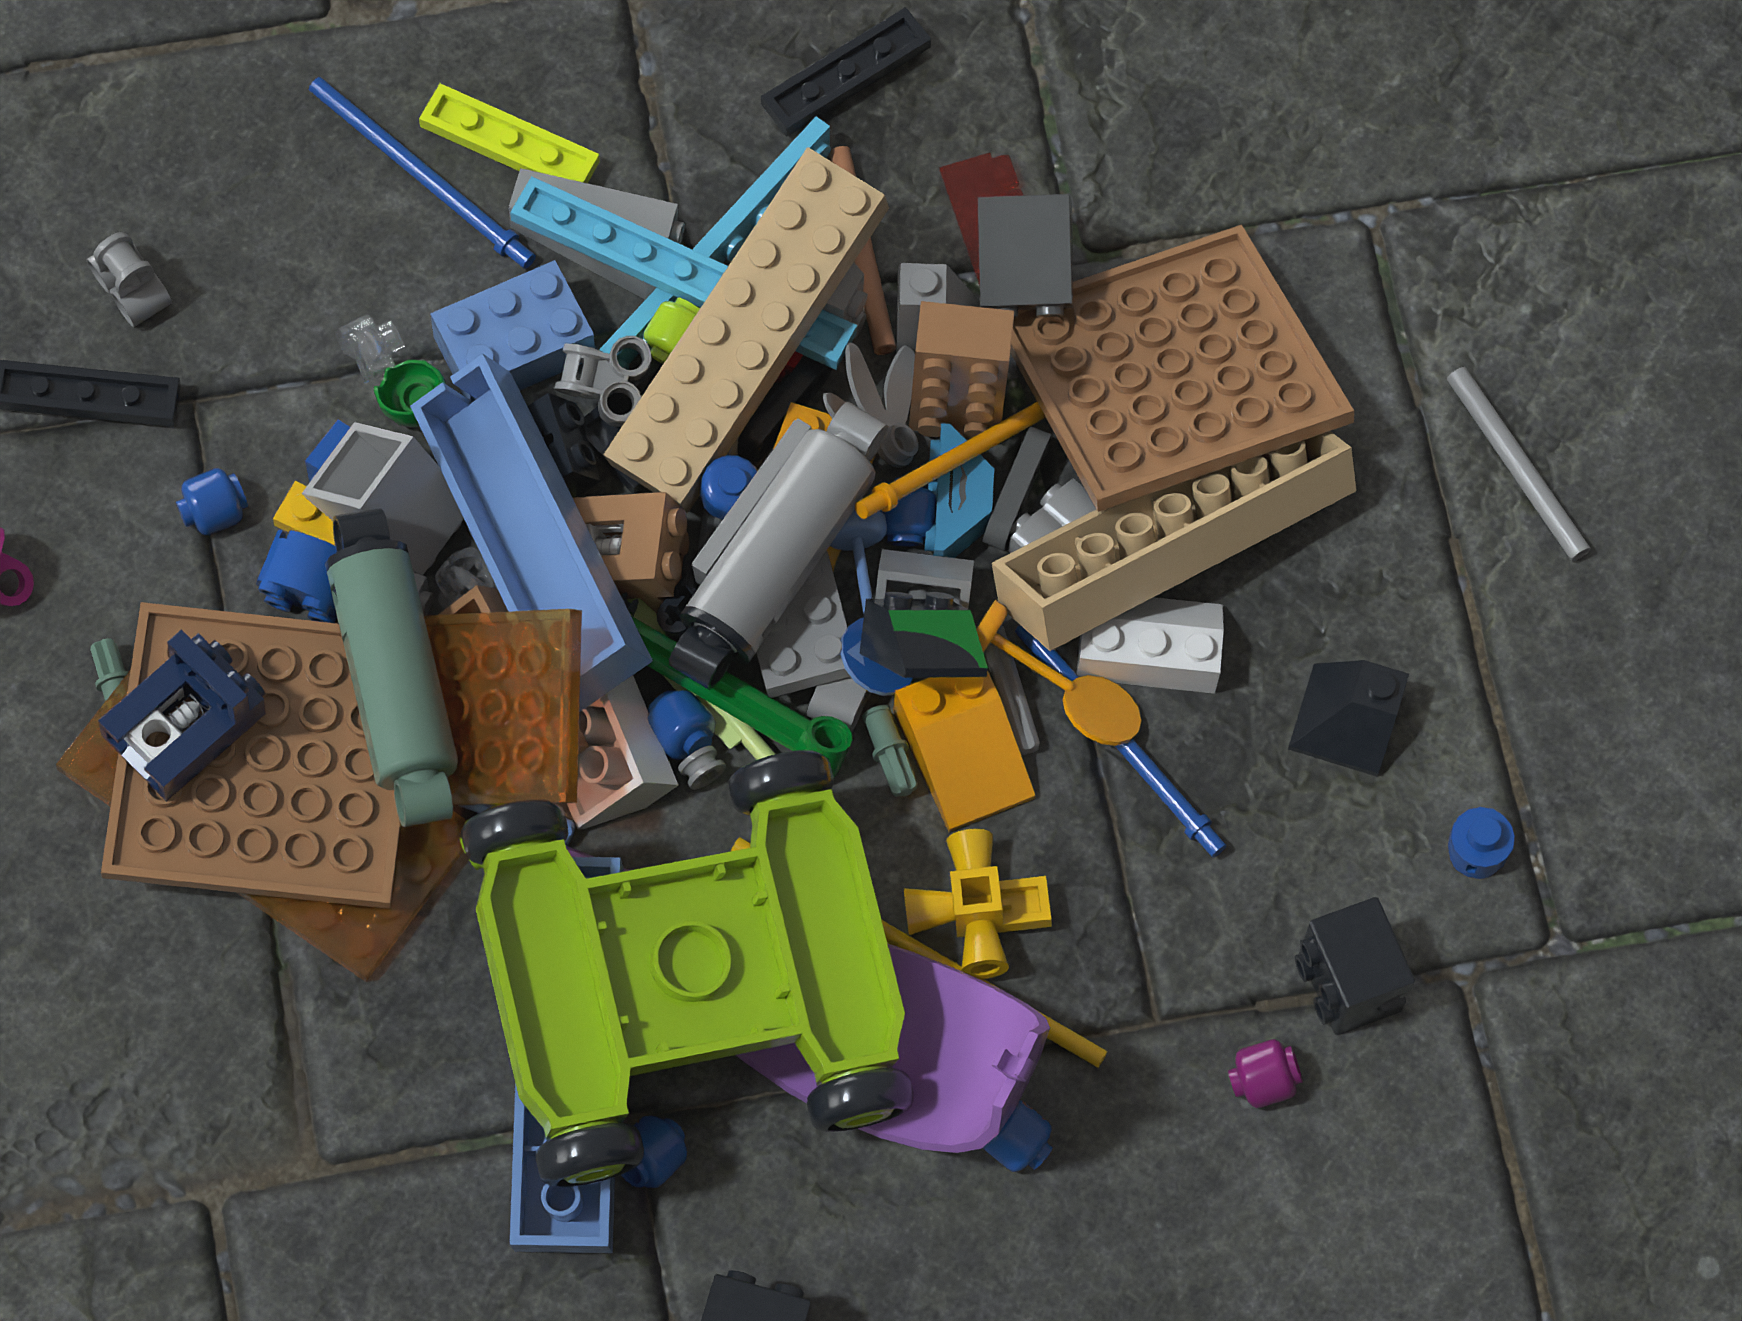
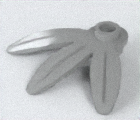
[823,343,918,468]

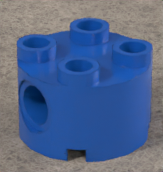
[256,529,337,623]

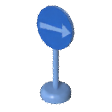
[830,509,913,696]

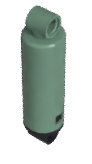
[325,508,458,827]

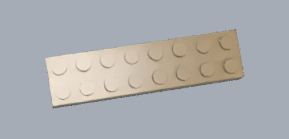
[603,147,889,514]
[992,431,1356,651]

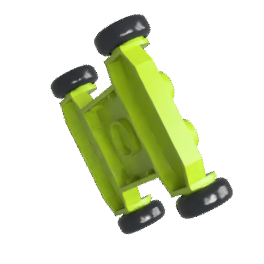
[461,750,914,1188]

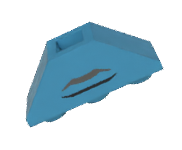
[924,423,994,558]

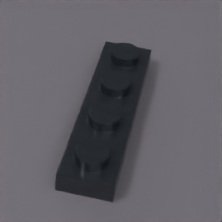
[761,7,931,137]
[0,360,181,427]

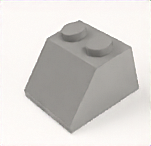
[875,549,974,609]

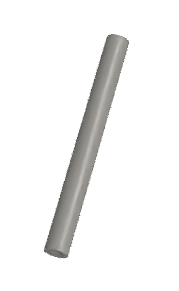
[1447,367,1591,562]

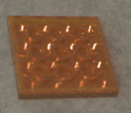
[424,609,582,806]

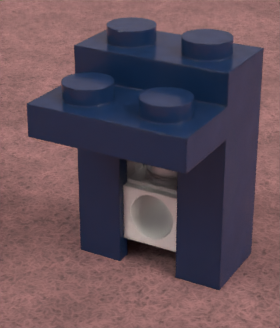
[98,629,266,802]

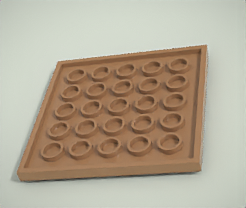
[1010,225,1354,512]
[101,602,401,909]

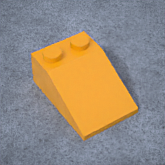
[893,671,1036,833]

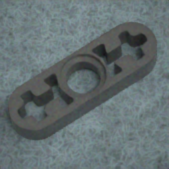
[982,426,1052,550]

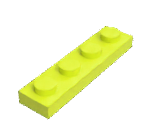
[419,83,600,184]

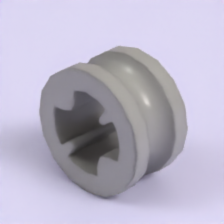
[678,746,726,790]

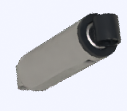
[669,402,889,690]

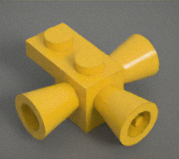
[904,829,1052,979]

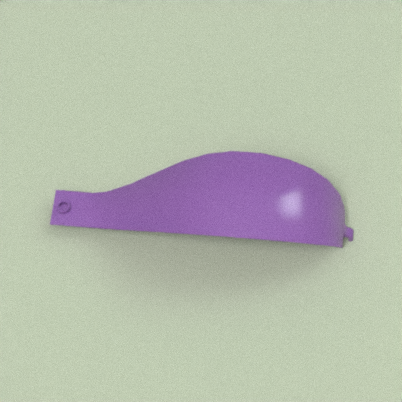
[566,846,1050,1153]

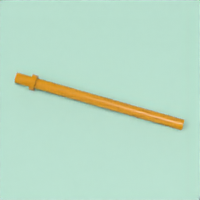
[855,402,1046,519]

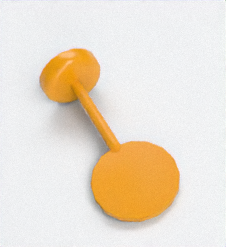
[976,600,1141,746]

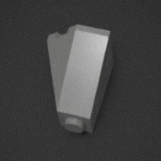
[896,263,981,353]

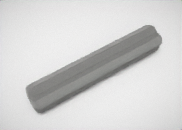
[984,625,1040,756]

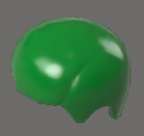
[374,360,446,428]

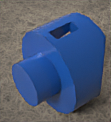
[1448,807,1515,879]

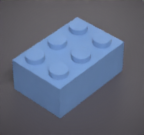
[430,260,595,402]

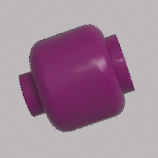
[1228,1039,1303,1108]

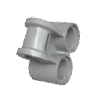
[86,232,172,327]
[554,336,651,427]

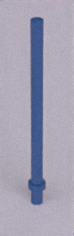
[309,77,536,269]
[1015,625,1227,858]

